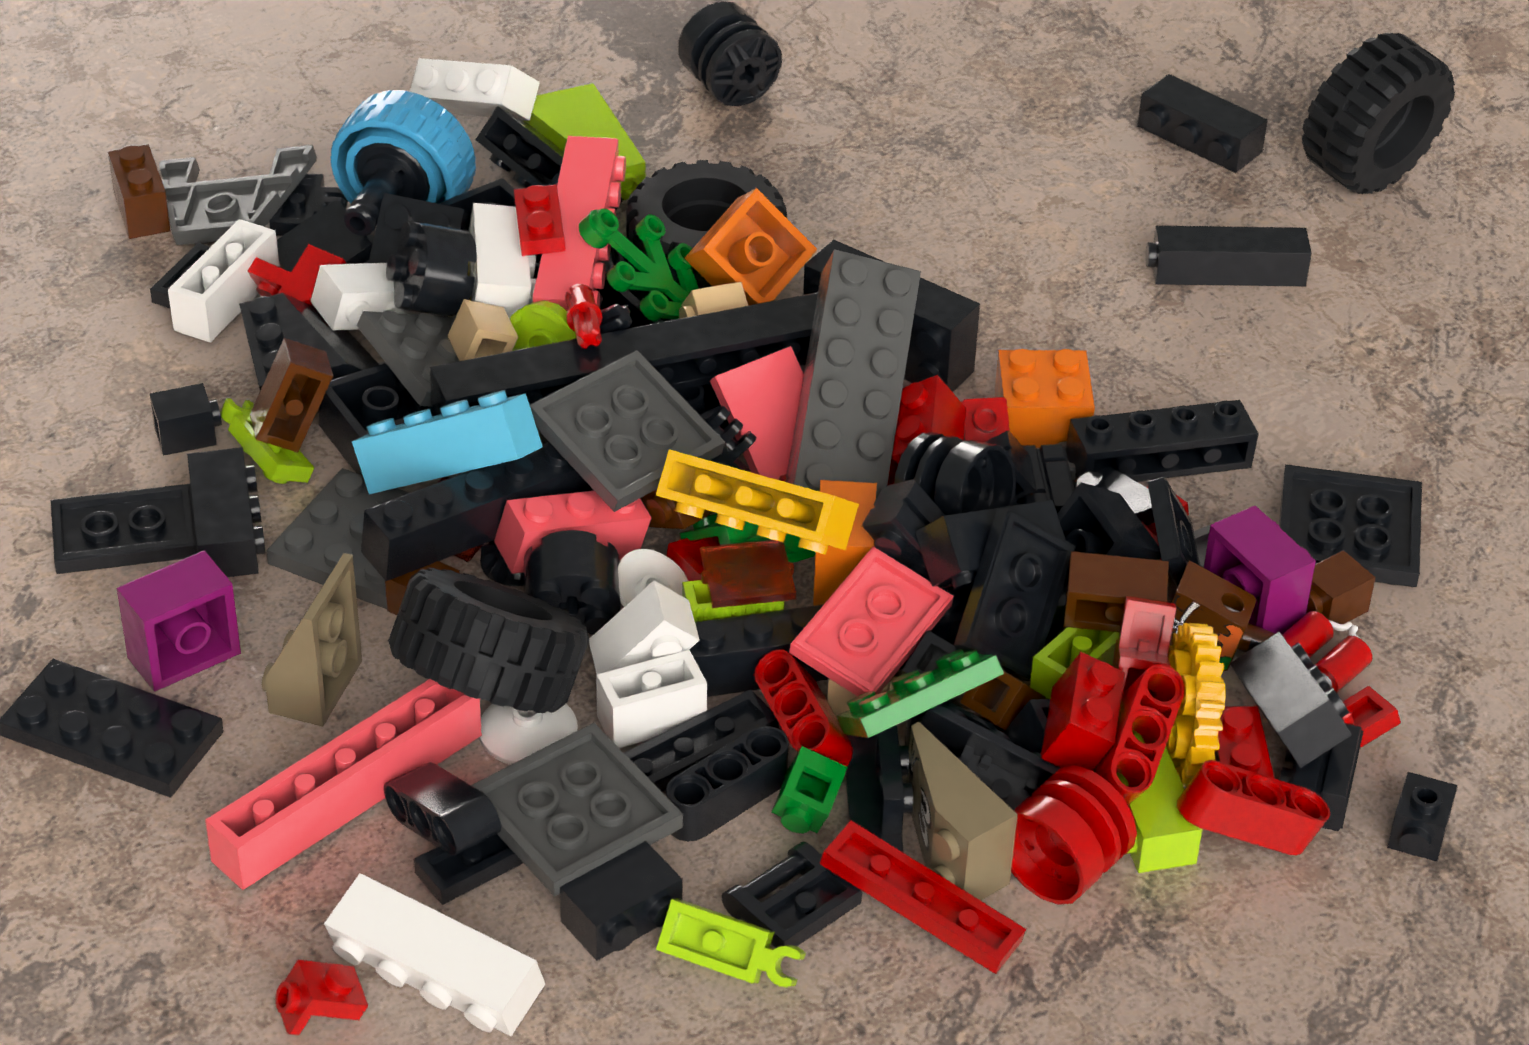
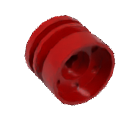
[1011,765,1137,905]

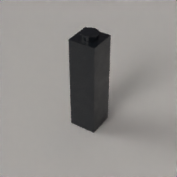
[1146,225,1312,287]

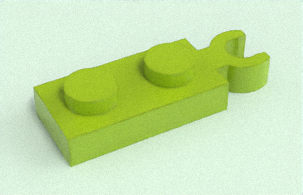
[220,398,315,484]
[656,899,806,987]

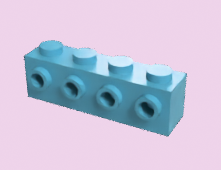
[352,390,543,494]

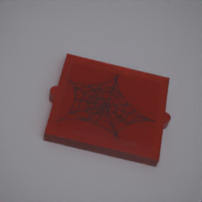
[700,540,796,608]

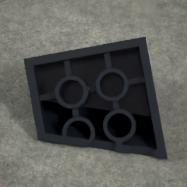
[239,293,380,413]

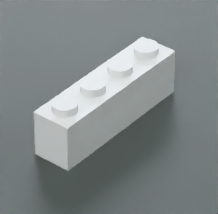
[324,873,545,1036]

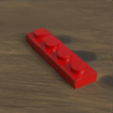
[820,821,1026,974]

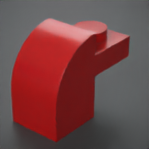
[247,244,347,306]
[1112,596,1176,700]

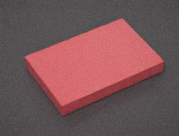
[710,346,804,480]
[789,546,954,696]

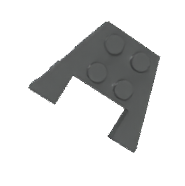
[159,145,317,245]

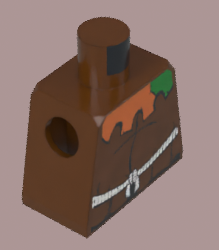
[1168,561,1275,672]

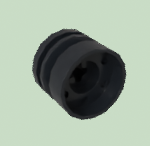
[678,1,782,107]
[894,433,1016,515]

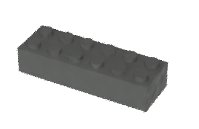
[785,249,921,499]

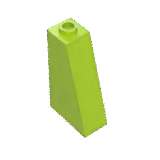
[523,83,646,200]

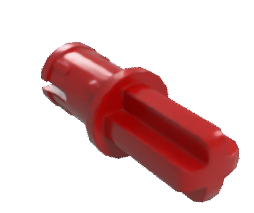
[565,284,602,349]

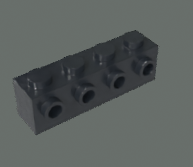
[475,106,624,210]
[1065,400,1259,482]

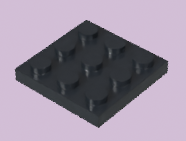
[1279,464,1422,587]

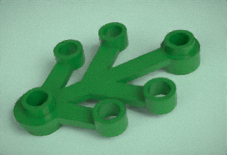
[579,208,699,321]

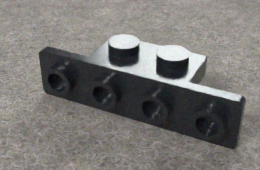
[920,705,1060,810]
[845,725,913,853]

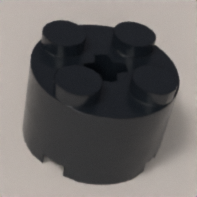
[386,221,477,316]
[524,530,621,635]

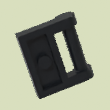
[721,841,862,948]

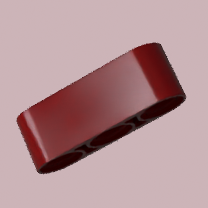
[754,649,853,766]
[1095,664,1185,805]
[1177,760,1330,856]

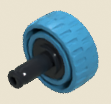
[330,90,476,236]

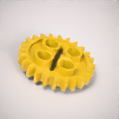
[1166,623,1225,787]

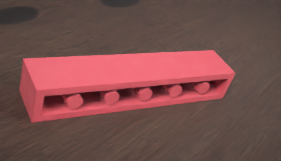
[532,136,626,311]
[205,679,482,890]

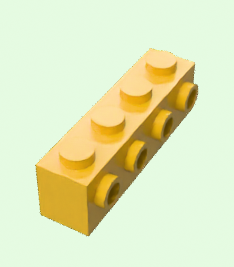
[656,449,859,555]

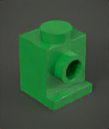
[771,746,848,834]

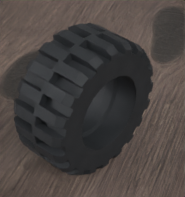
[1302,33,1455,194]
[626,160,787,289]
[388,568,589,713]

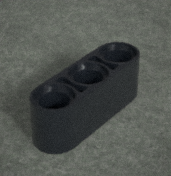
[666,726,789,842]
[384,762,501,856]

